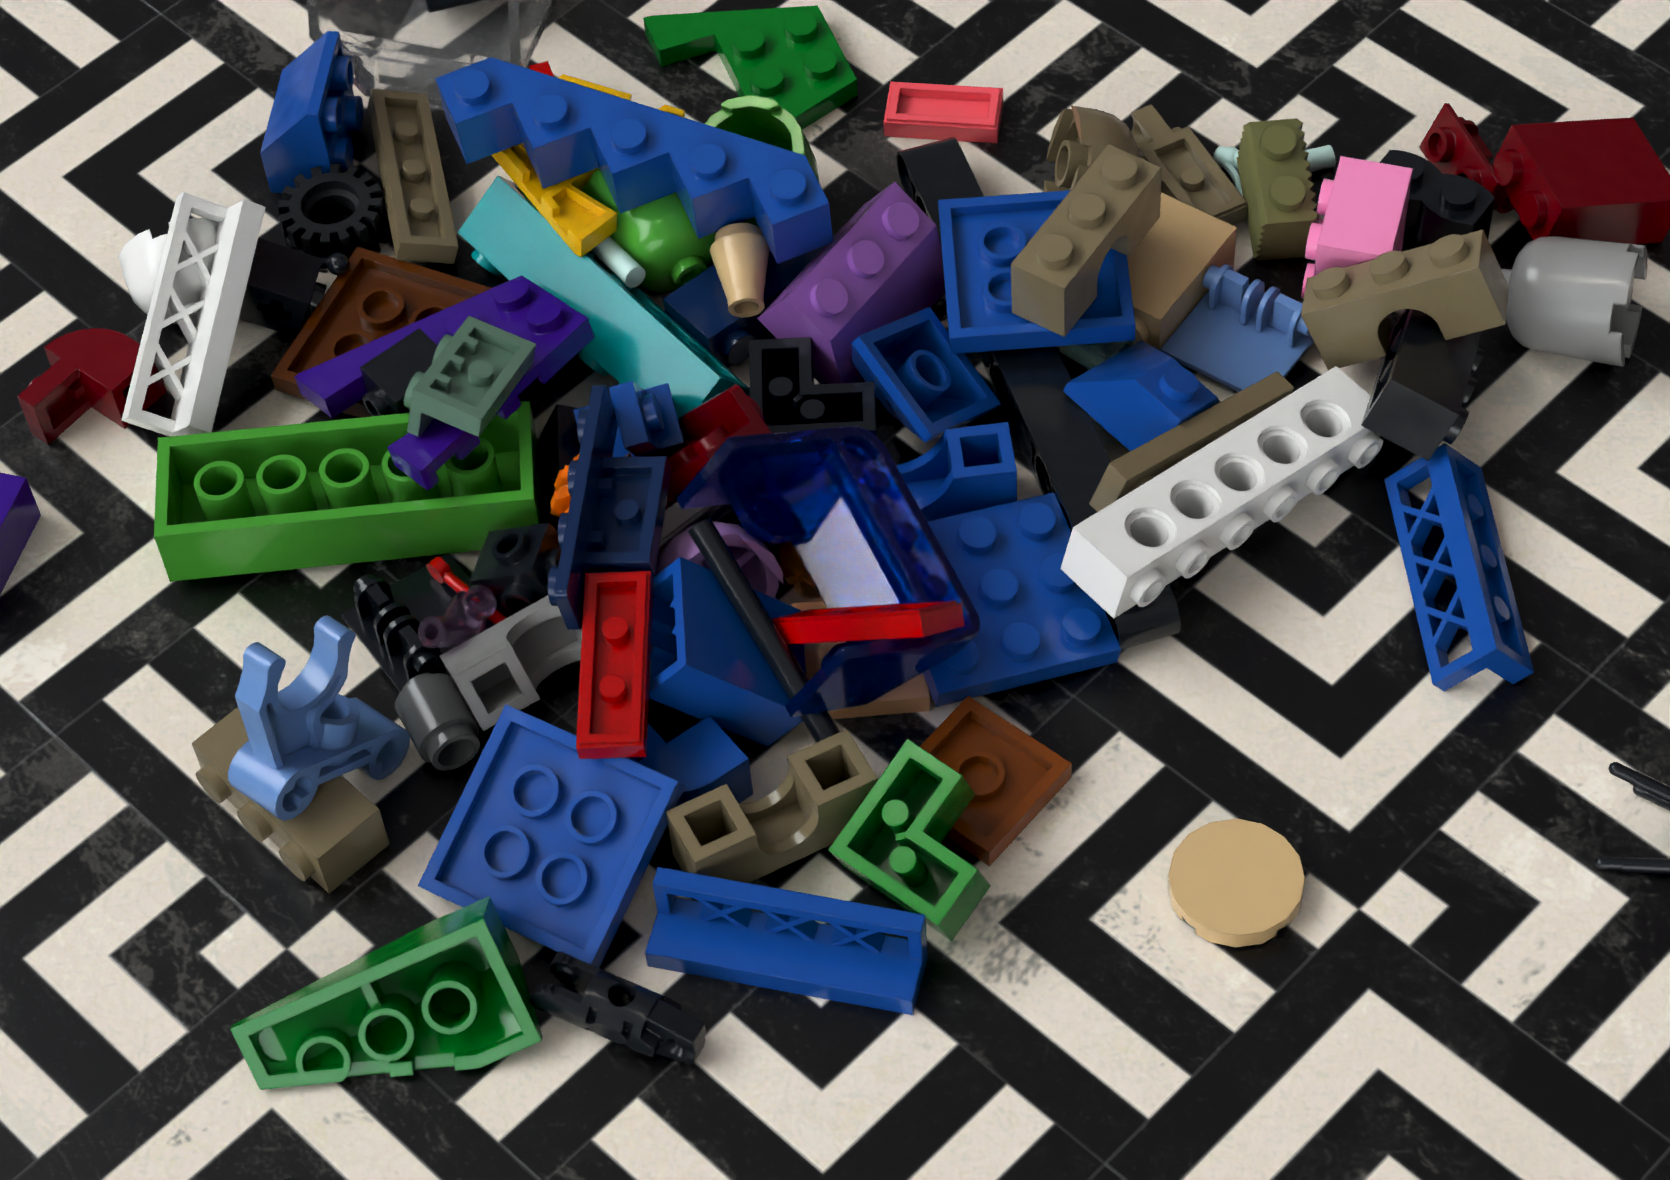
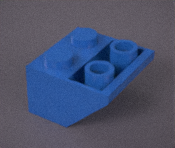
[260,31,364,193]

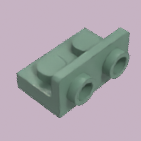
[404,316,536,437]

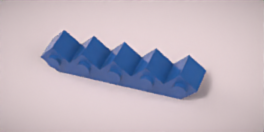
[435,57,833,264]

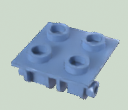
[1160,264,1314,392]

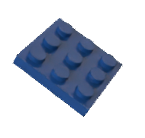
[938,190,1136,354]
[873,492,1121,707]
[418,704,686,968]

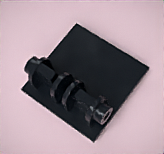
[341,553,495,692]

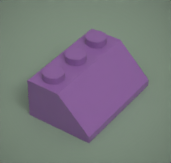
[757,182,945,384]

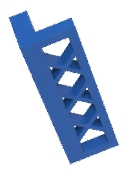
[1384,443,1534,691]
[645,867,928,1015]

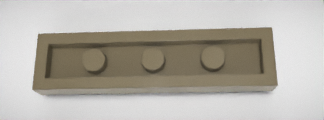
[368,89,459,264]
[1089,371,1294,512]

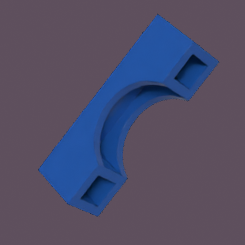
[758,422,1017,546]

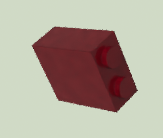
[1492,117,1670,244]

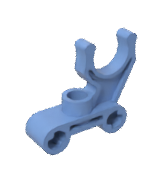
[228,615,410,821]

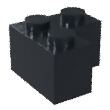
[749,337,879,483]

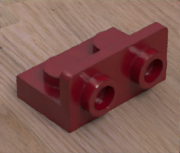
[667,384,774,504]

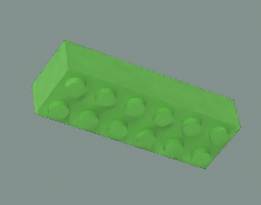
[154,401,542,582]

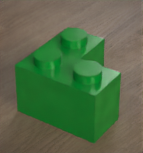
[829,739,991,941]

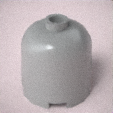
[1502,236,1647,367]

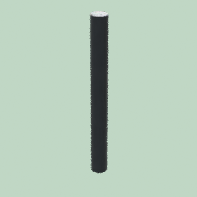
[688,518,840,743]

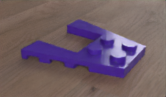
[294,275,595,491]

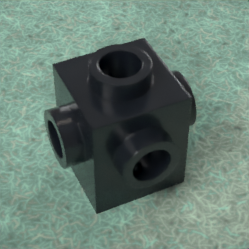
[469,523,561,618]

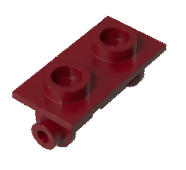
[1419,103,1514,214]

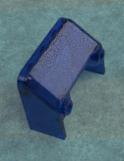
[676,426,980,717]

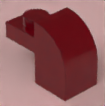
[17,328,167,445]

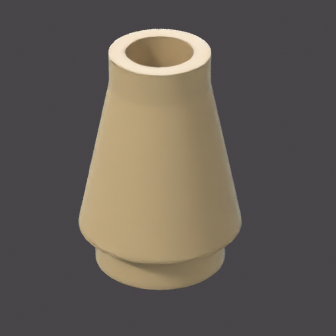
[710,223,770,318]

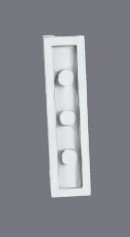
[121,192,265,437]

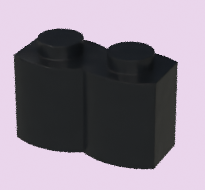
[1379,150,1495,248]

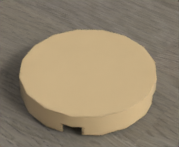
[1168,819,1305,948]

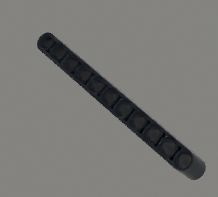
[896,137,1181,650]

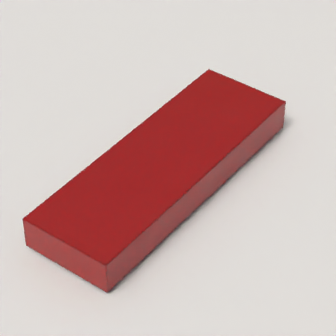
[576,571,654,759]
[772,600,965,644]

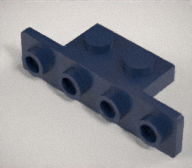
[548,385,672,630]

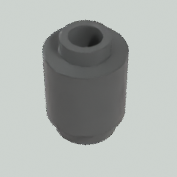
[395,673,480,771]

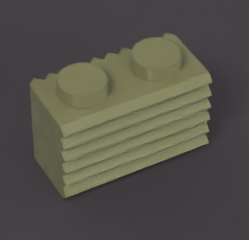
[1237,118,1320,261]

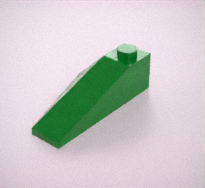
[230,896,543,1090]

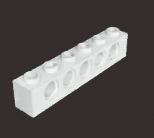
[1060,366,1383,619]

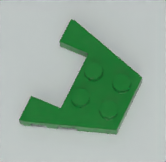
[643,5,858,130]

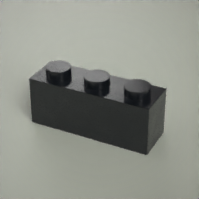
[1361,309,1486,461]

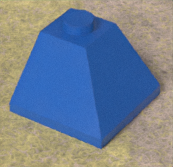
[851,307,1001,443]
[1063,340,1220,451]

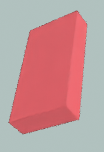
[883,81,1004,144]

